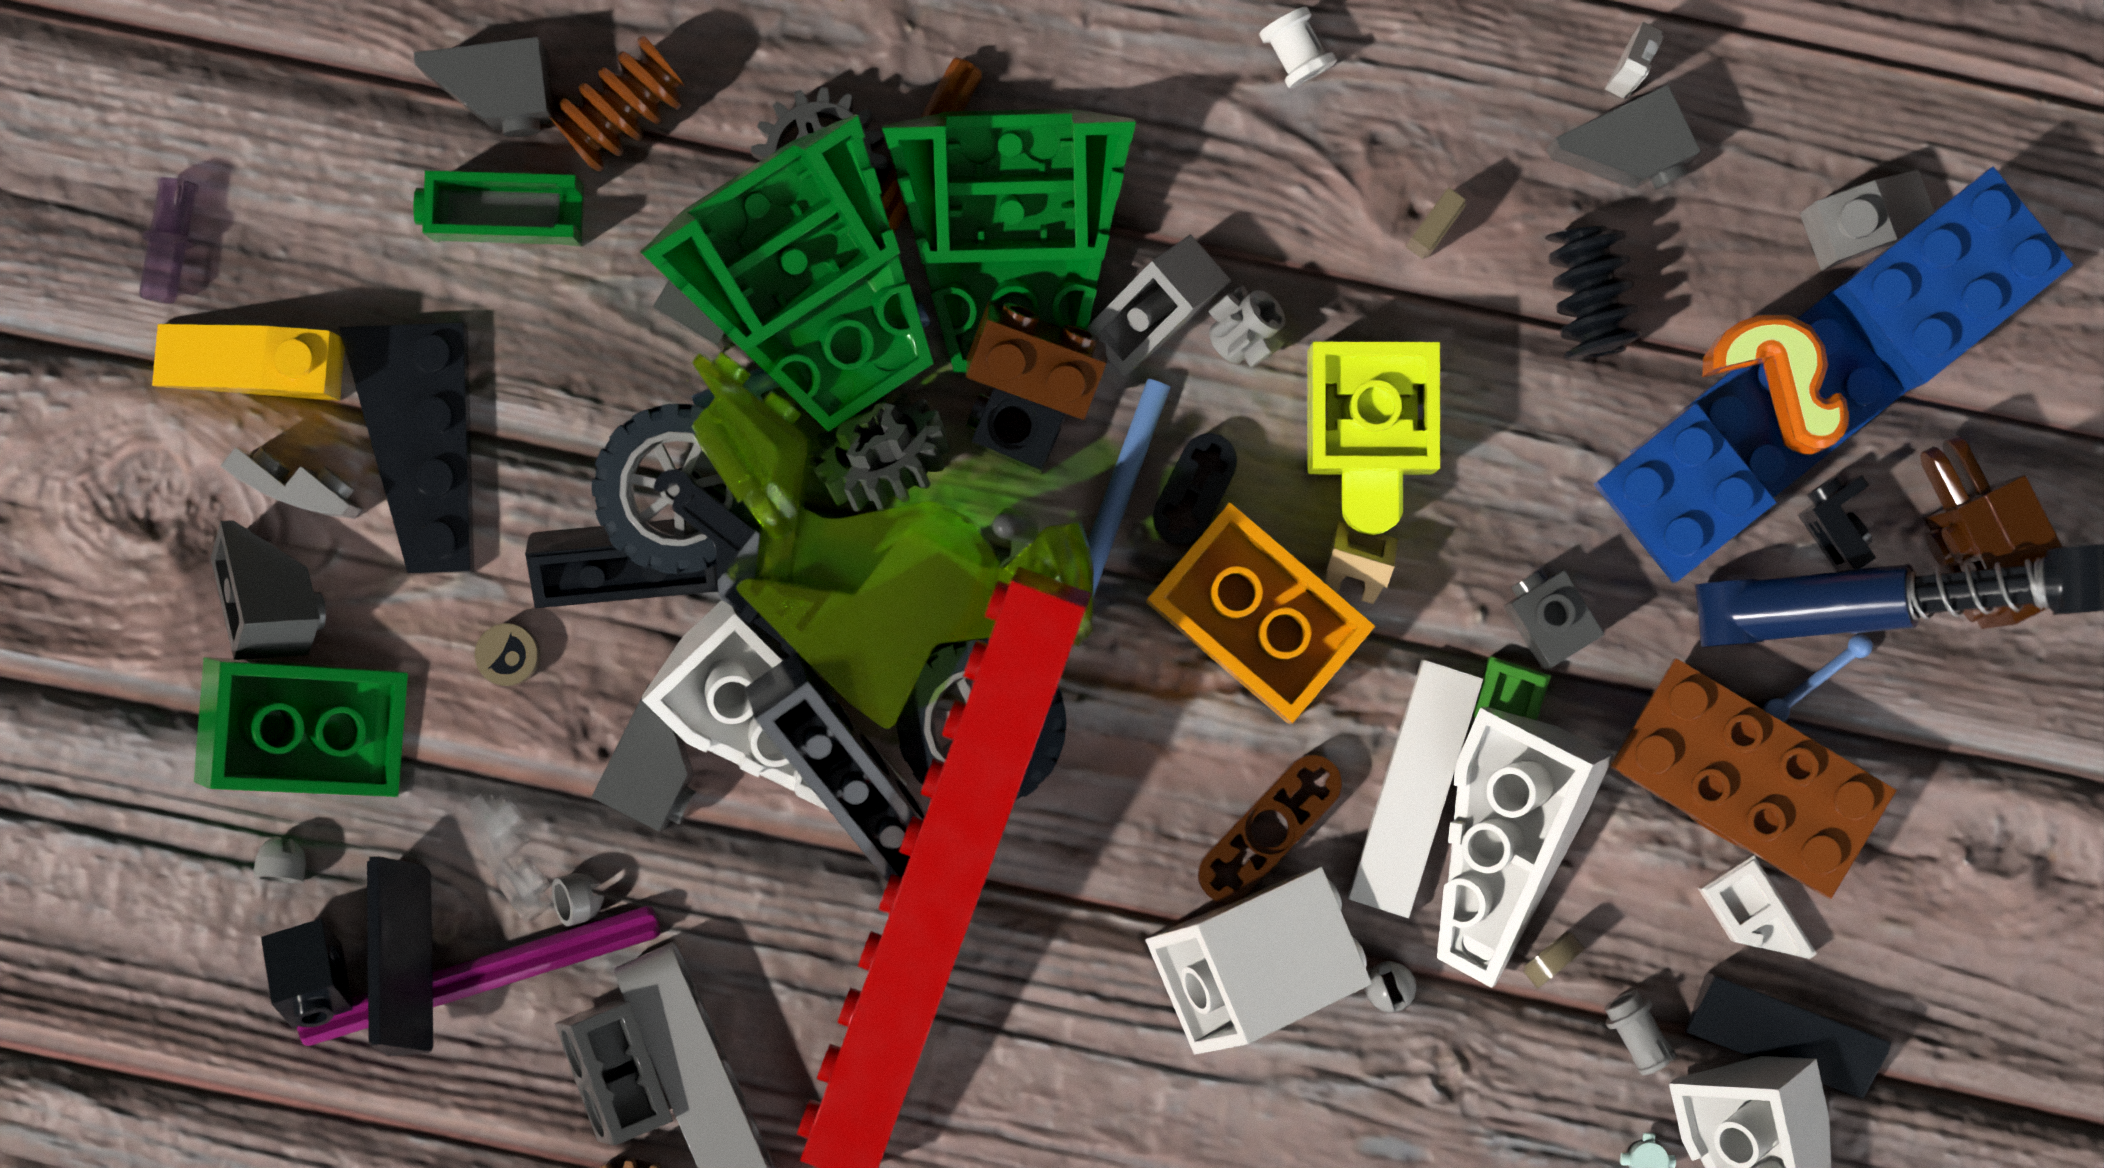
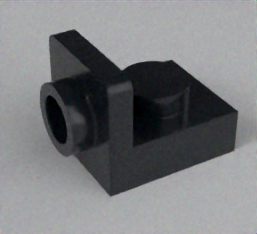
[1798,474,1876,572]

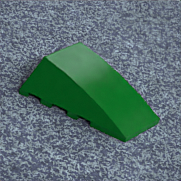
[882,108,1136,372]
[640,114,934,432]

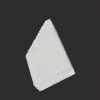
[1605,22,1664,99]
[1698,855,1817,959]

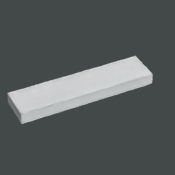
[1347,660,1483,918]

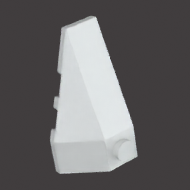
[642,600,907,811]
[1437,706,1614,988]
[1669,1056,1831,1168]

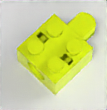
[1307,342,1440,536]

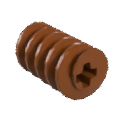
[549,36,686,172]

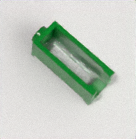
[413,170,584,247]

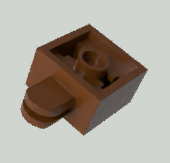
[1920,435,2063,629]

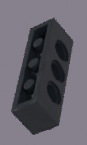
[745,651,926,882]

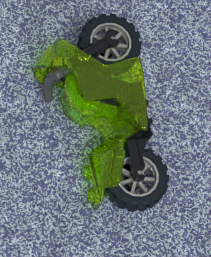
[591,351,1094,800]

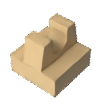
[1326,521,1398,604]

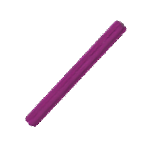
[297,906,660,1046]

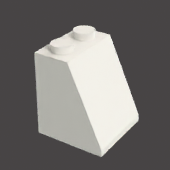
[1145,867,1372,1055]

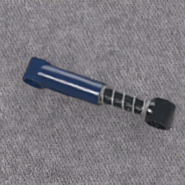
[1695,544,2104,647]

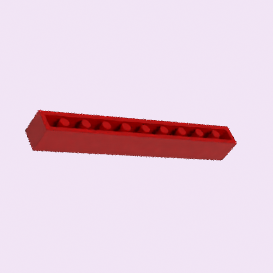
[796,566,1092,1168]

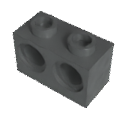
[554,1000,673,1146]

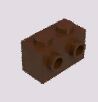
[966,301,1107,420]

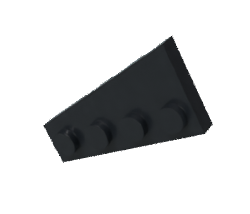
[339,323,474,575]

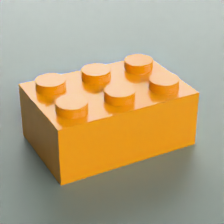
[1146,503,1375,724]

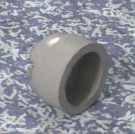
[253,837,306,884]
[552,873,604,927]
[1365,961,1417,1013]

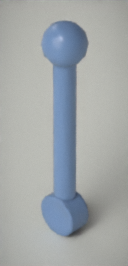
[1763,634,1873,722]

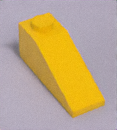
[152,324,345,401]

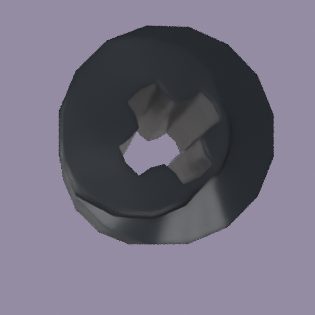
[1545,226,1642,361]

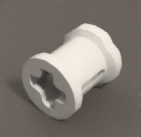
[1259,6,1337,89]

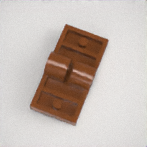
[1609,658,1897,899]

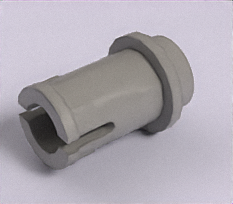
[1604,990,1677,1076]

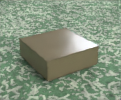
[1405,187,1466,259]

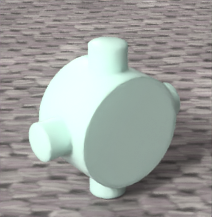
[1620,1132,1676,1168]

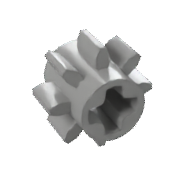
[1208,286,1286,368]

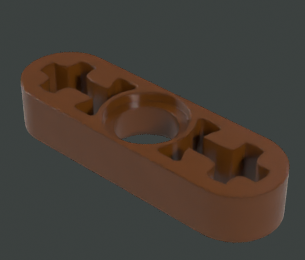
[1197,755,1342,903]

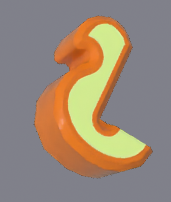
[1702,315,1849,455]

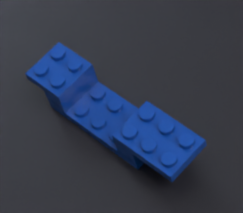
[1593,166,2073,583]

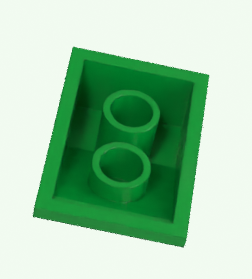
[194,657,408,797]

